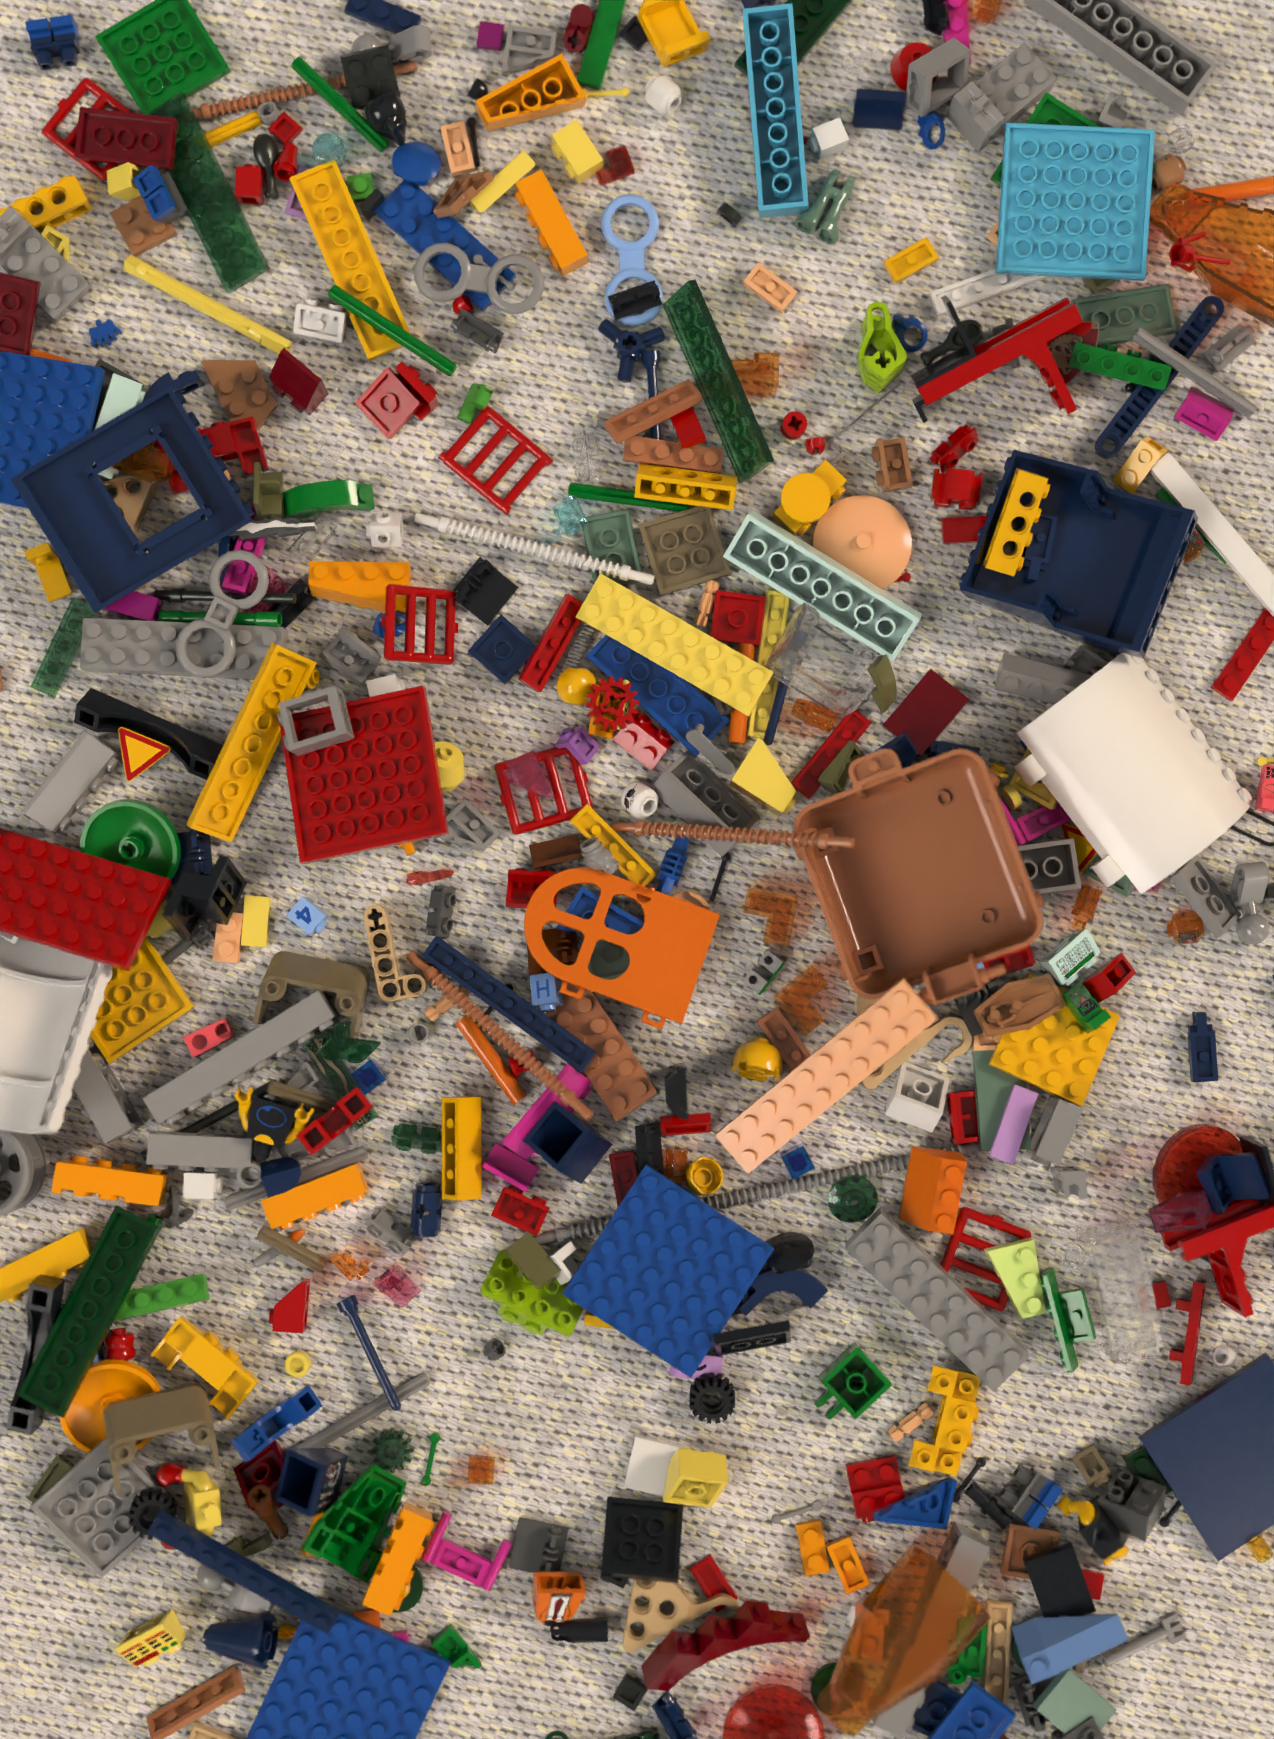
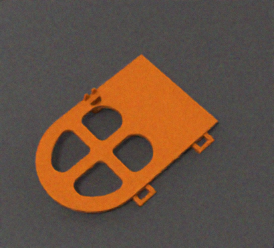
[524,868,720,1029]

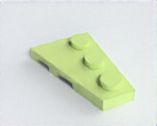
[984,1238,1046,1319]

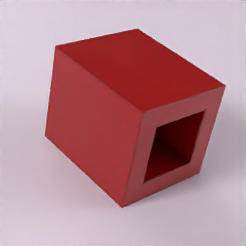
[235,164,265,205]

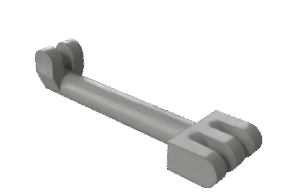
[1100,1611,1186,1668]

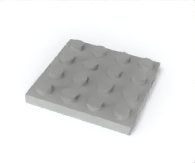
[30,1437,179,1578]

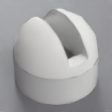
[1213,1346,1236,1367]

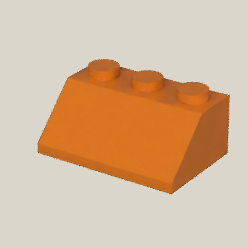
[898,1146,967,1234]

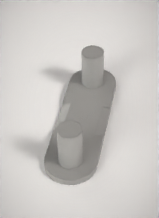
[686,724,736,773]

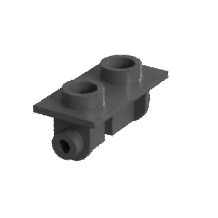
[450,308,504,354]
[425,885,456,938]

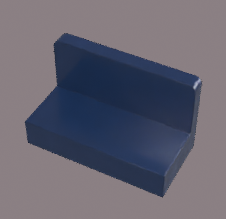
[853,89,906,130]

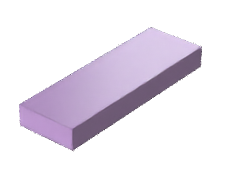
[988,1084,1038,1165]

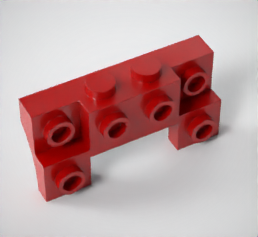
[156,416,269,495]

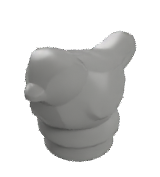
[577,837,620,874]

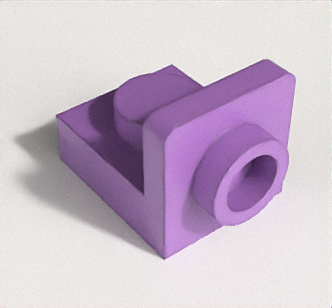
[555,725,600,765]

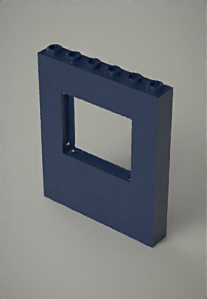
[10,386,255,613]

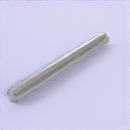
[1132,328,1256,418]
[224,1146,368,1210]
[295,1373,430,1448]

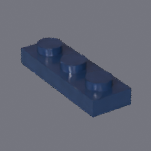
[344,0,422,34]

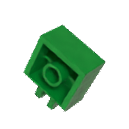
[814,1342,893,1419]

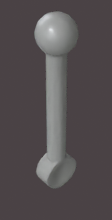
[473,254,515,291]
[771,1500,823,1524]

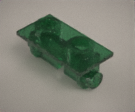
[391,1123,442,1154]

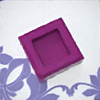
[476,21,505,52]

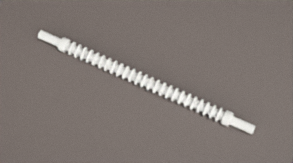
[414,513,655,585]

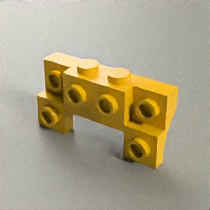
[150,1315,260,1420]
[907,1364,981,1476]

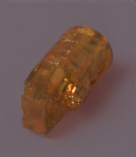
[791,698,838,733]
[1071,884,1103,930]
[664,1147,688,1186]

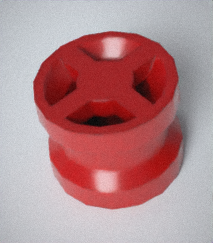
[780,411,807,440]

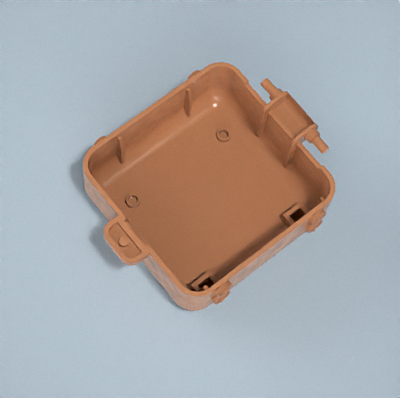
[794,749,1045,1006]

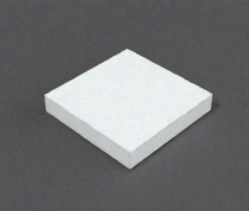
[624,1435,685,1496]

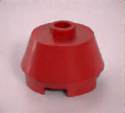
[890,42,938,92]

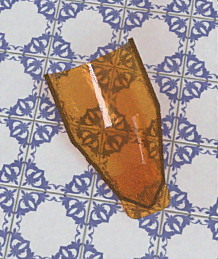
[1149,184,1274,329]
[817,1544,991,1736]

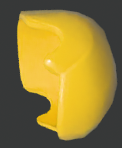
[557,668,596,705]
[685,1156,723,1195]

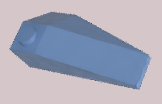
[1011,1613,1129,1684]

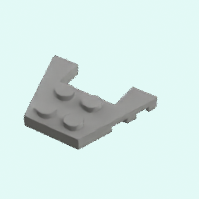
[271,1061,359,1161]

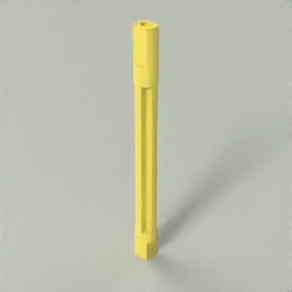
[123,255,292,354]

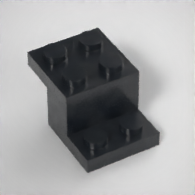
[163,855,247,941]

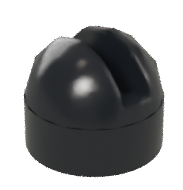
[467,78,488,100]

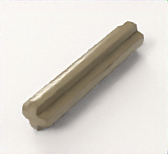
[267,1080,337,1112]
[257,1226,326,1272]

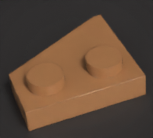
[433,170,494,218]

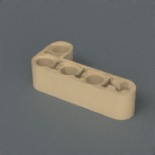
[364,905,428,1001]

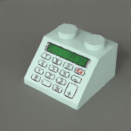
[1038,929,1101,986]

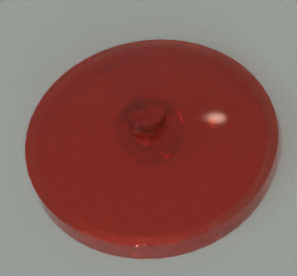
[1152,1123,1243,1221]
[722,1684,825,1739]

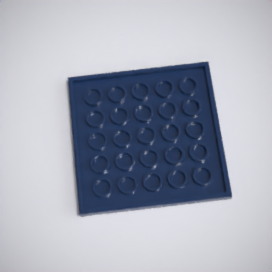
[1138,1353,1274,1562]

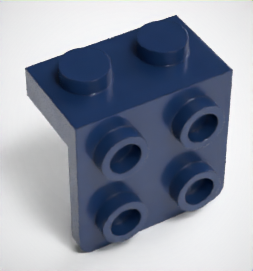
[1197,1153,1271,1214]

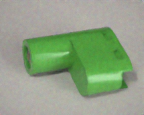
[457,384,494,424]

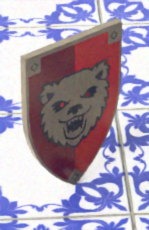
[1025,321,1099,386]

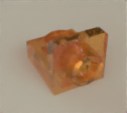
[330,1250,371,1281]

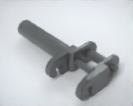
[162,920,216,965]

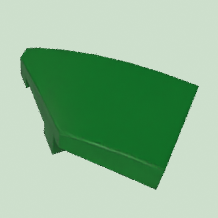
[431,1624,482,1669]

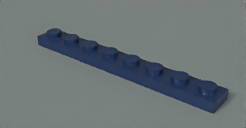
[422,936,598,1073]
[148,1510,341,1634]

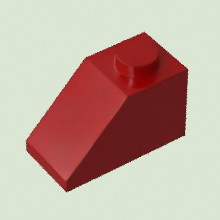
[1081,952,1136,1003]
[269,1278,310,1333]

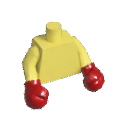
[156,1462,222,1550]

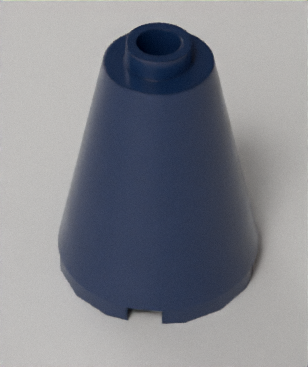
[203,1615,278,1669]

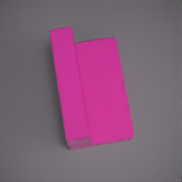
[1174,386,1234,441]
[482,1143,540,1192]

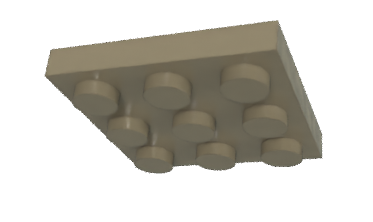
[638,506,731,596]

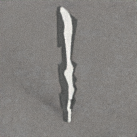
[218,517,316,542]

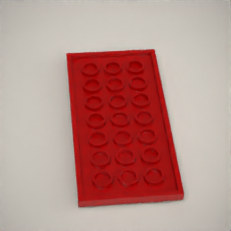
[0,828,172,971]

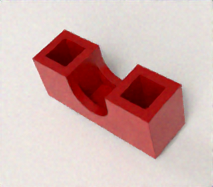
[296,1087,374,1156]

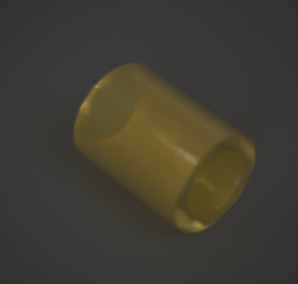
[1245,1534,1273,1563]

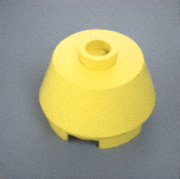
[435,741,465,792]

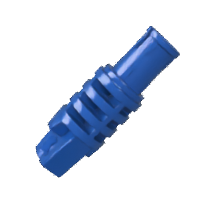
[656,836,691,895]

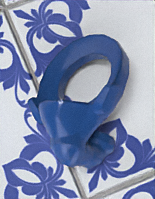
[917,111,945,150]
[892,314,928,352]
[372,611,405,639]

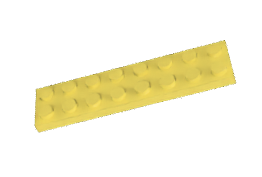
[576,573,774,716]

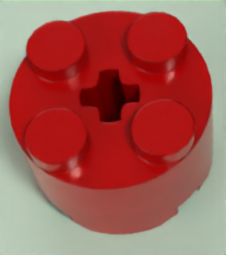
[930,468,983,511]

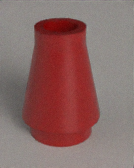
[273,143,298,182]

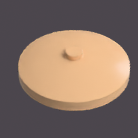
[812,495,912,590]

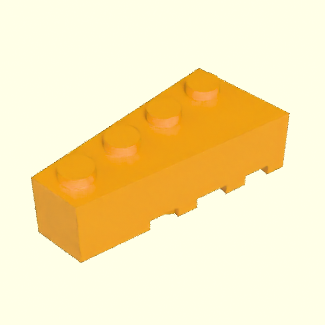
[308,561,412,619]

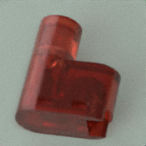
[595,145,635,186]

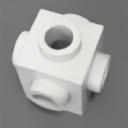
[366,511,404,548]

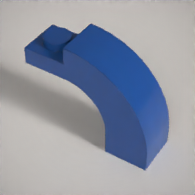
[231,1385,323,1462]

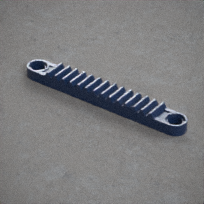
[1095,296,1224,459]

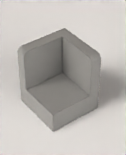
[1096,95,1127,128]

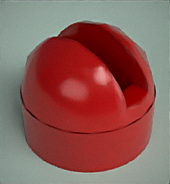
[452,294,474,315]
[805,437,825,456]

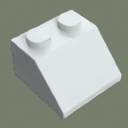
[885,1062,950,1133]

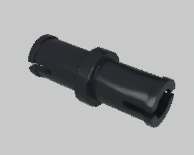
[964,1481,1013,1530]

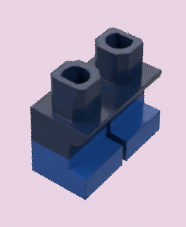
[25,14,81,71]

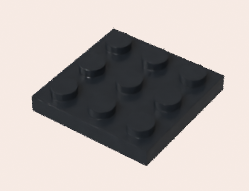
[601,1497,683,1583]

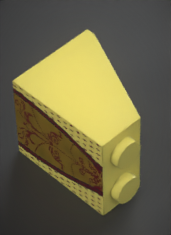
[729,738,797,817]

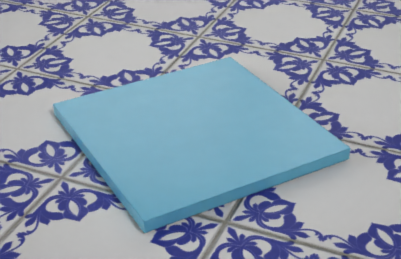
[995,123,1155,281]

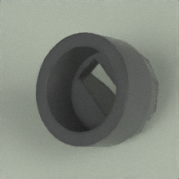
[483,1338,506,1361]

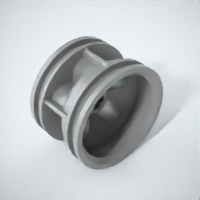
[0,1130,47,1216]

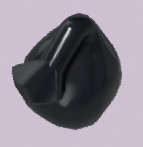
[365,91,407,146]

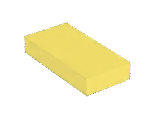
[241,896,271,947]

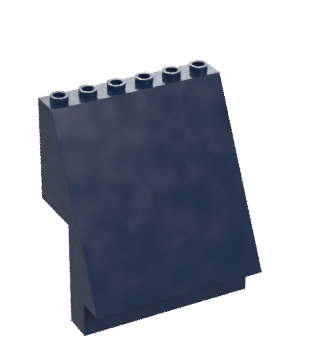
[959,450,1198,659]

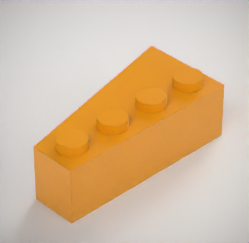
[476,53,586,132]
[51,1154,169,1206]
[362,1501,435,1616]

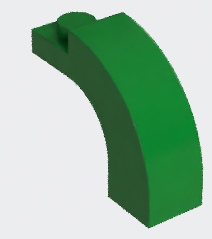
[283,480,375,518]

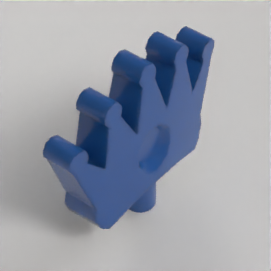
[89,319,122,347]

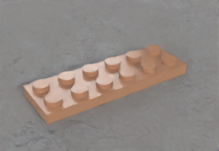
[546,981,659,1122]

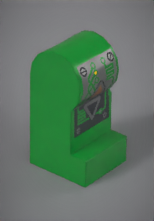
[1062,983,1111,1034]

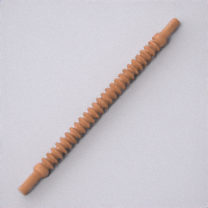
[176,61,418,123]
[612,820,855,849]
[407,951,594,1121]

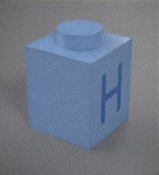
[530,973,564,1012]

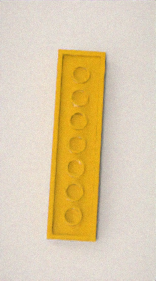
[289,159,411,361]
[186,642,317,843]

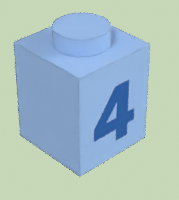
[286,896,329,936]

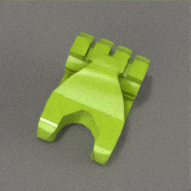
[856,301,907,394]

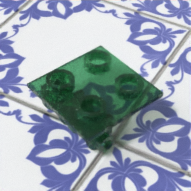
[315,1022,381,1063]

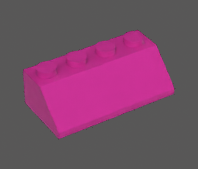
[502,1064,592,1160]

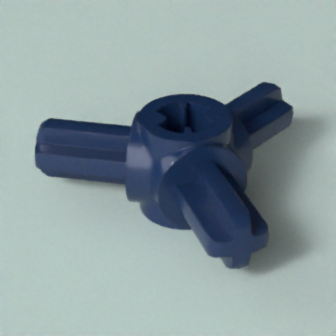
[598,319,665,383]

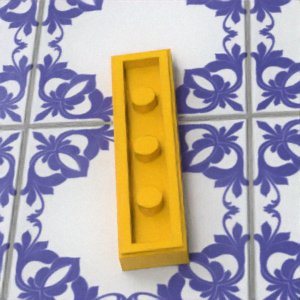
[569,804,657,886]

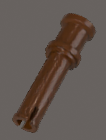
[248,1485,289,1540]

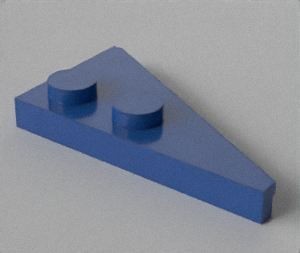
[557,886,644,935]
[873,1478,957,1530]

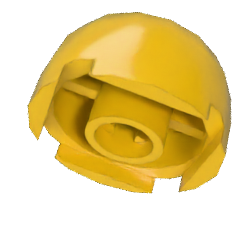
[732,1037,782,1081]

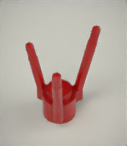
[1169,232,1231,273]

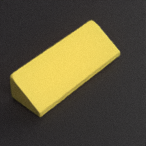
[469,151,535,213]

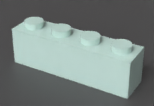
[94,373,145,480]

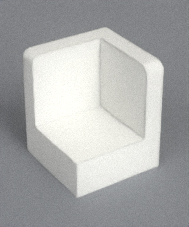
[549,1241,579,1285]

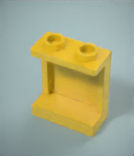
[637,0,711,68]

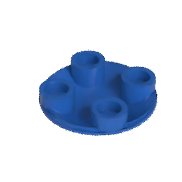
[392,142,441,186]

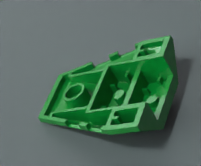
[301,1463,406,1583]

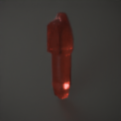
[407,869,454,885]

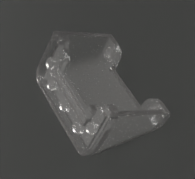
[765,603,882,716]

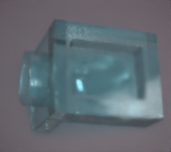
[552,496,587,537]

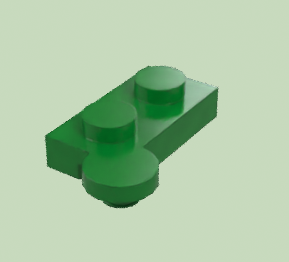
[946,1621,987,1685]

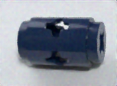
[410,1182,442,1237]

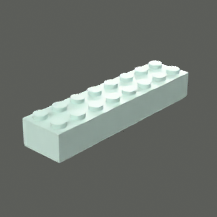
[723,510,922,661]

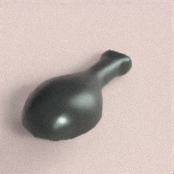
[253,133,279,200]
[920,319,983,366]

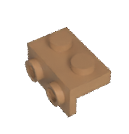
[871,437,913,493]

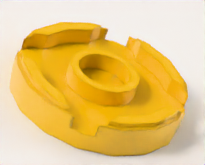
[781,473,830,524]

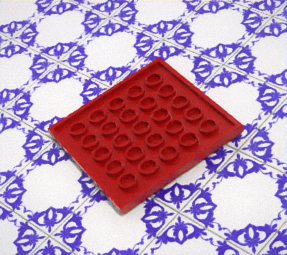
[280,685,449,864]

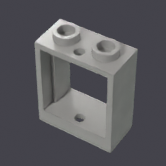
[906,37,971,117]
[277,685,355,756]
[1026,1096,1083,1167]

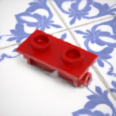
[929,424,978,473]

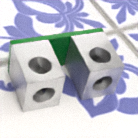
[742,950,785,995]

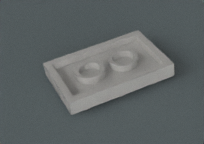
[1171,855,1241,939]

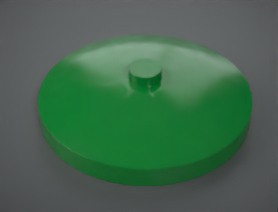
[80,799,181,881]

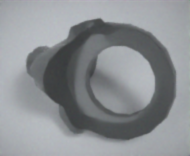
[160,1185,194,1226]

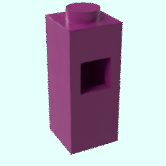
[102,591,163,621]

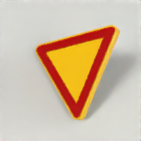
[118,727,171,782]
[1061,823,1098,875]

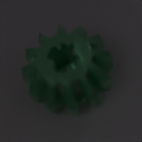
[370,1427,415,1473]

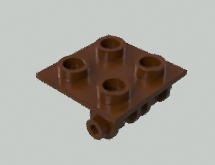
[527,928,578,978]

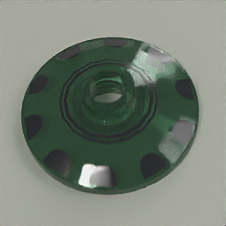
[828,1175,878,1223]

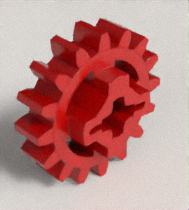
[584,676,640,732]

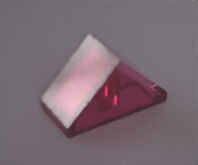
[373,1261,421,1308]

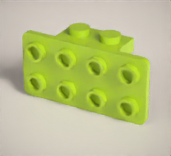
[480,1250,584,1337]

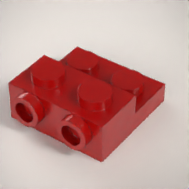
[845,1455,905,1522]

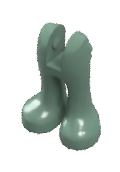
[795,169,855,245]

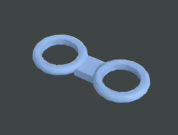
[601,194,663,327]

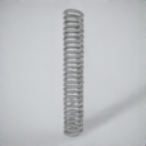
[557,623,596,679]

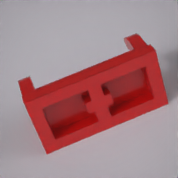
[983,945,1035,980]
[946,1090,979,1144]

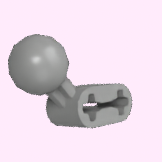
[351,25,432,65]
[1230,861,1269,945]
[197,1564,275,1615]

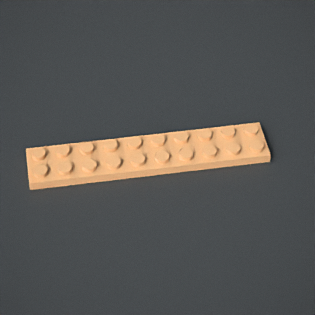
[715,978,938,1174]

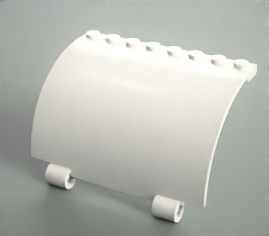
[1014,653,1253,894]
[0,937,113,1134]

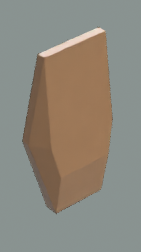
[973,973,1067,1037]

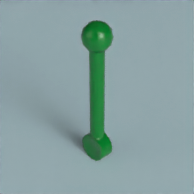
[421,1432,440,1486]

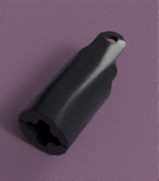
[550,1618,608,1643]

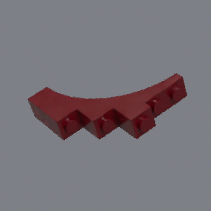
[641,1600,810,1691]

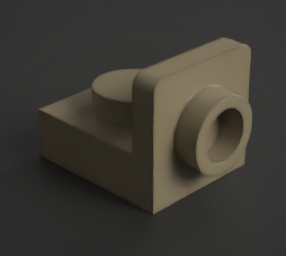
[1072,1445,1111,1489]

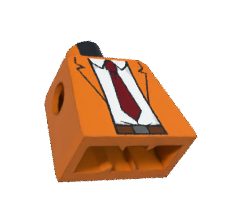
[532,1572,586,1626]

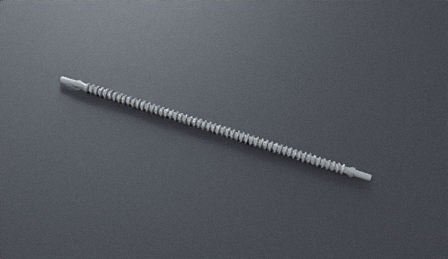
[532,1141,979,1245]

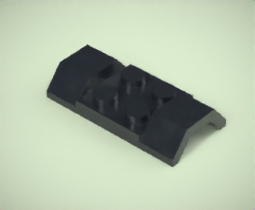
[664,1063,689,1120]

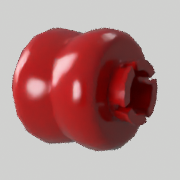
[103,1328,136,1361]

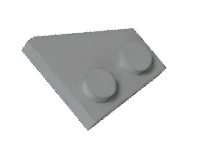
[501,25,557,75]
[438,799,501,852]

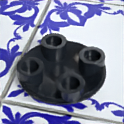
[766,1232,814,1274]

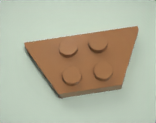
[201,360,278,431]

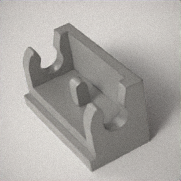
[1050,1166,1087,1199]

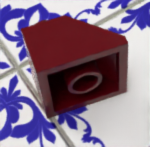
[269,348,329,416]
[233,1440,286,1512]

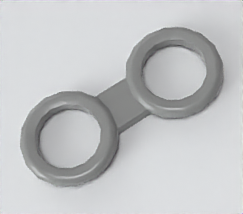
[414,243,544,314]
[176,550,269,678]

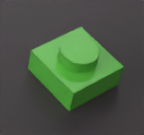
[347,173,374,203]

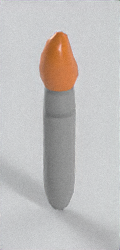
[253,1229,305,1267]

